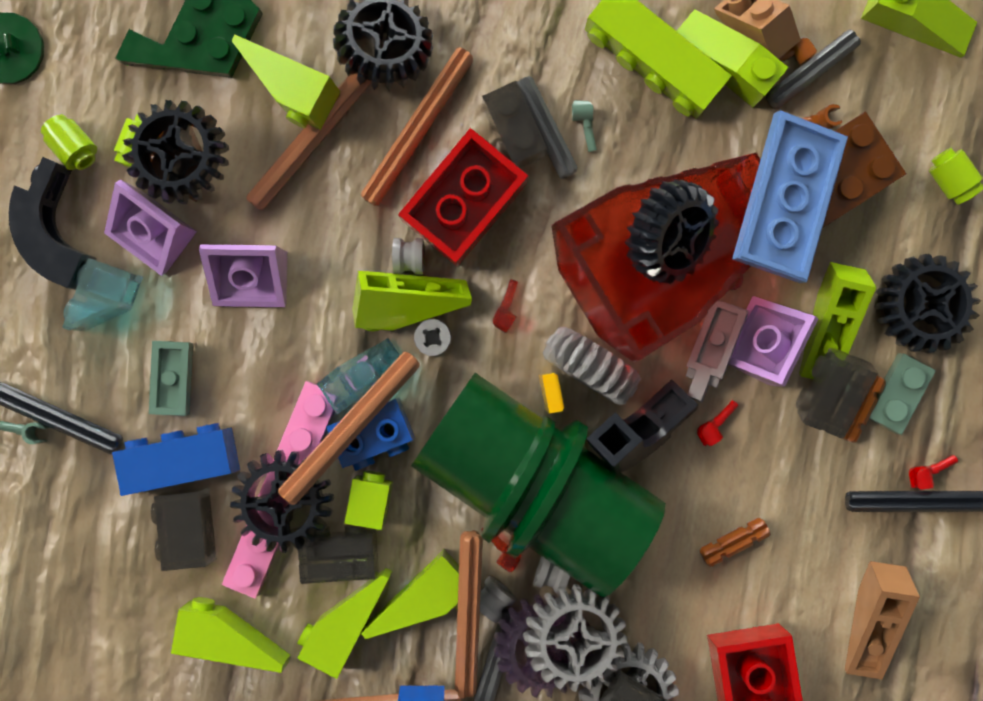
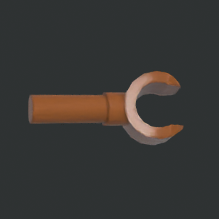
[779,38,817,65]
[802,104,842,129]

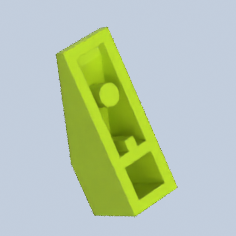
[861,0,977,58]
[677,9,789,108]
[232,35,341,130]
[799,262,876,384]
[352,270,472,332]
[361,549,459,639]
[297,568,392,679]
[171,597,290,673]

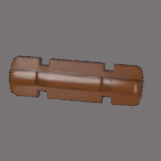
[837,373,886,443]
[700,518,771,567]

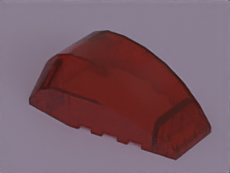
[551,152,761,363]

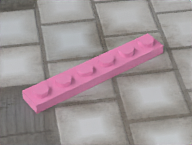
[222,381,341,599]

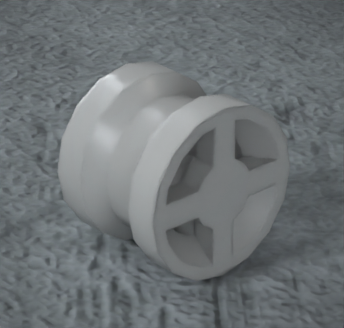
[392,238,425,275]
[414,319,452,356]
[533,556,570,593]
[480,575,517,623]

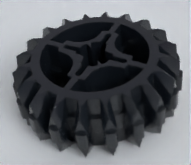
[333,0,433,91]
[122,100,230,204]
[625,179,720,285]
[874,254,982,353]
[230,450,334,553]

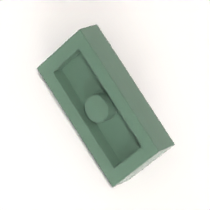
[148,341,193,416]
[869,353,936,435]

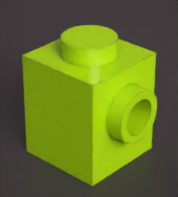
[344,471,393,530]

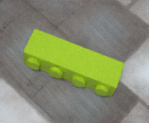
[584,0,732,119]

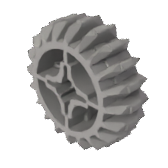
[543,327,641,405]
[523,584,627,692]
[578,642,679,701]

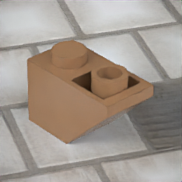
[714,0,801,59]

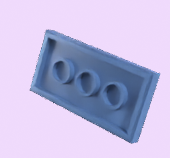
[732,110,848,283]

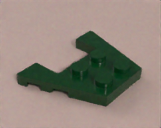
[115,0,263,78]

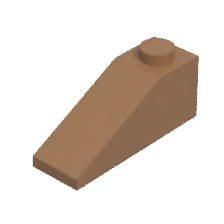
[845,561,920,680]

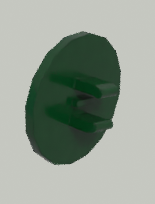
[0,12,44,84]

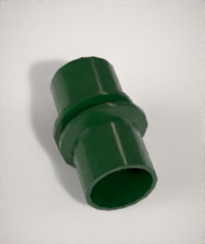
[411,373,666,597]

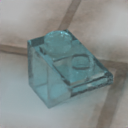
[62,258,143,332]
[317,338,400,414]

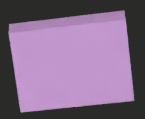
[104,180,197,276]
[199,244,287,307]
[729,296,818,387]

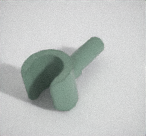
[572,100,597,152]
[0,421,50,444]

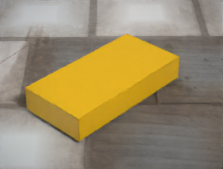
[539,372,564,413]

